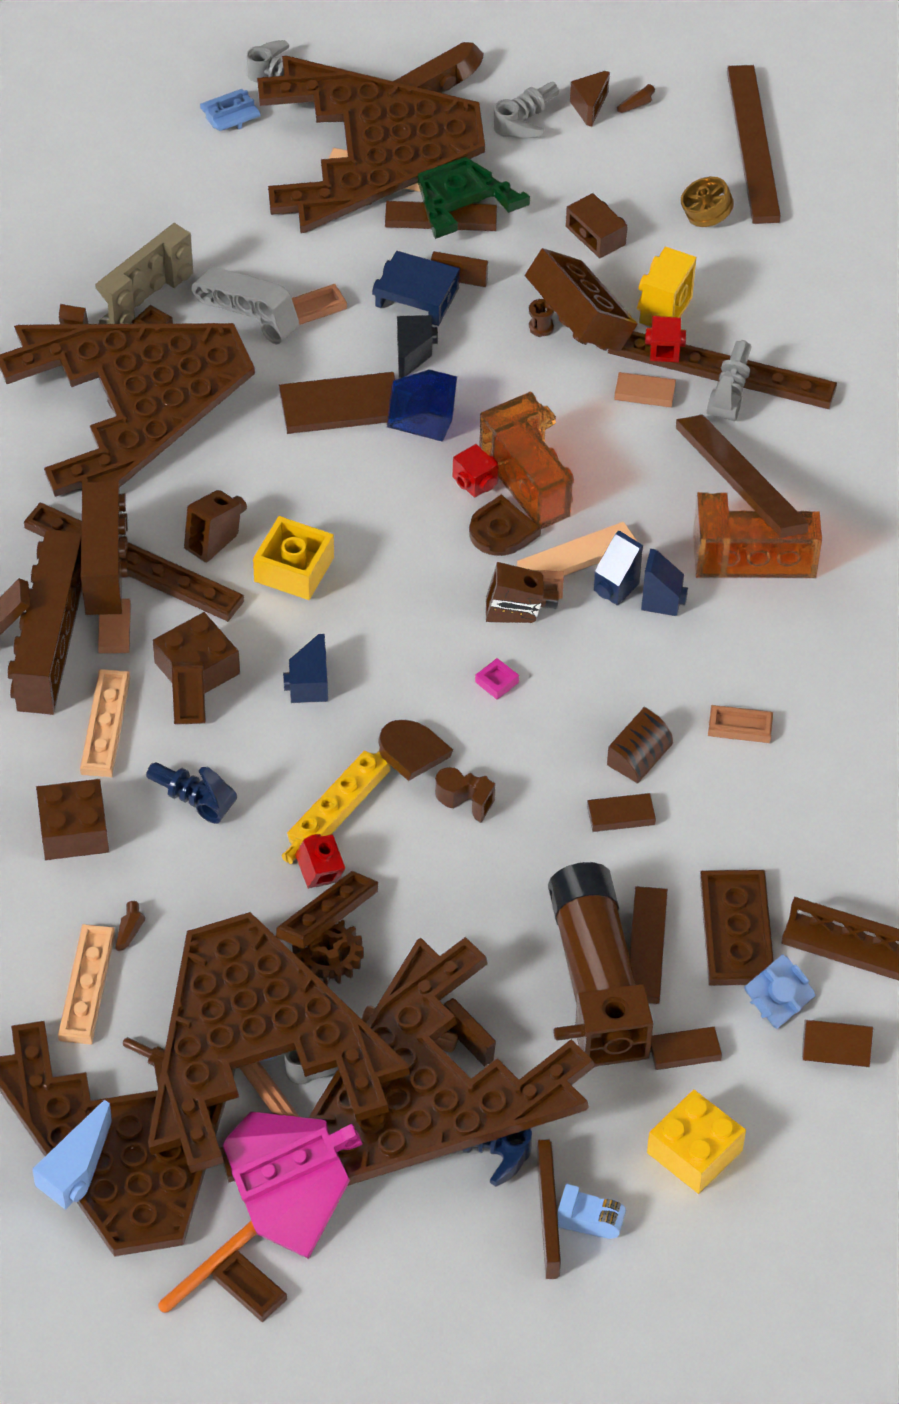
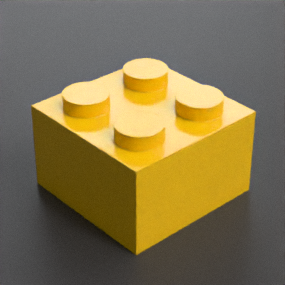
[637,246,697,327]
[253,516,334,600]
[647,1089,746,1194]

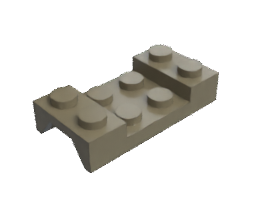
[95,222,193,324]

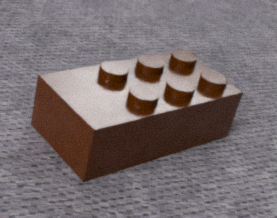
[524,248,638,352]
[81,481,128,615]

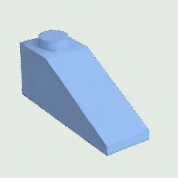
[33,1100,112,1210]

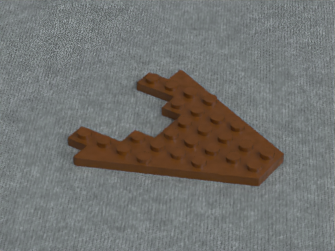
[257,56,485,233]
[0,323,255,497]
[148,912,410,1173]
[308,937,595,1186]
[0,1021,236,1257]

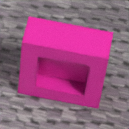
[475,658,519,700]

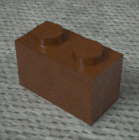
[565,193,628,259]

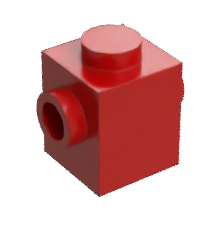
[645,316,686,363]
[452,444,499,498]
[295,834,346,889]

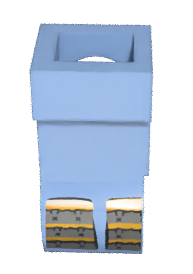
[557,1184,626,1239]

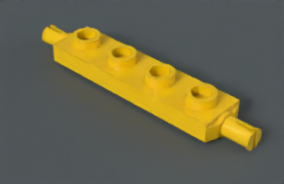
[281,751,391,864]

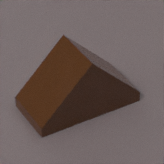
[570,71,610,127]

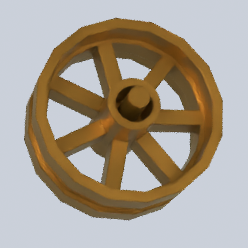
[681,176,734,227]

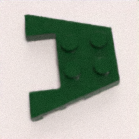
[418,157,530,239]

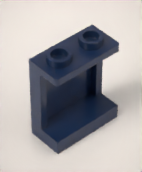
[372,250,460,326]

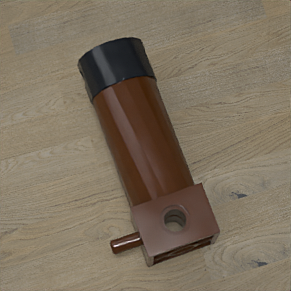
[548,862,653,1067]

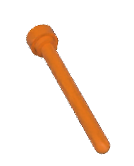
[158,1220,257,1313]

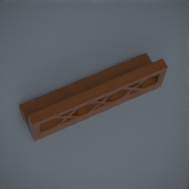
[781,896,899,981]

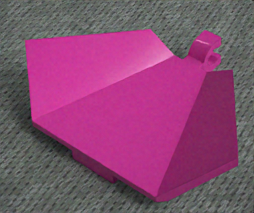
[223,1112,363,1259]

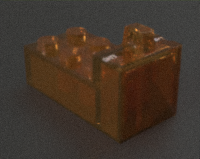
[479,391,574,529]
[693,492,822,578]

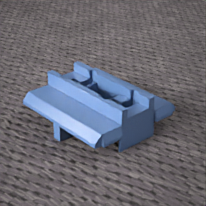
[200,89,261,131]
[744,954,816,1029]

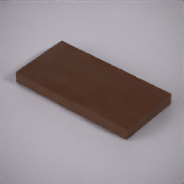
[279,372,403,434]
[700,870,774,986]

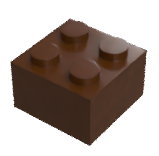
[153,612,240,693]
[36,779,109,861]

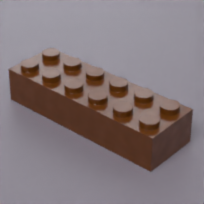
[8,529,82,715]

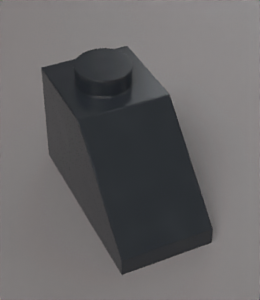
[397,315,438,378]

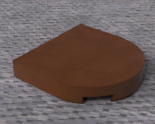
[469,494,541,556]
[378,720,453,781]

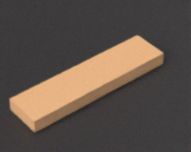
[517,521,637,576]
[80,669,130,777]
[58,924,115,1045]

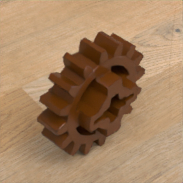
[292,919,364,985]

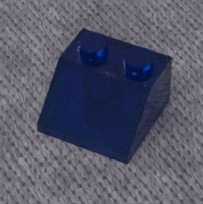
[387,369,457,442]

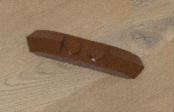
[394,42,484,93]

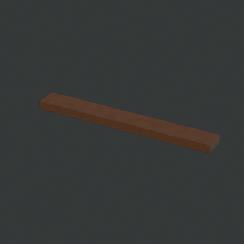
[727,65,781,224]
[608,331,837,409]
[676,414,809,538]
[24,502,244,622]

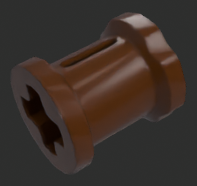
[529,299,554,337]

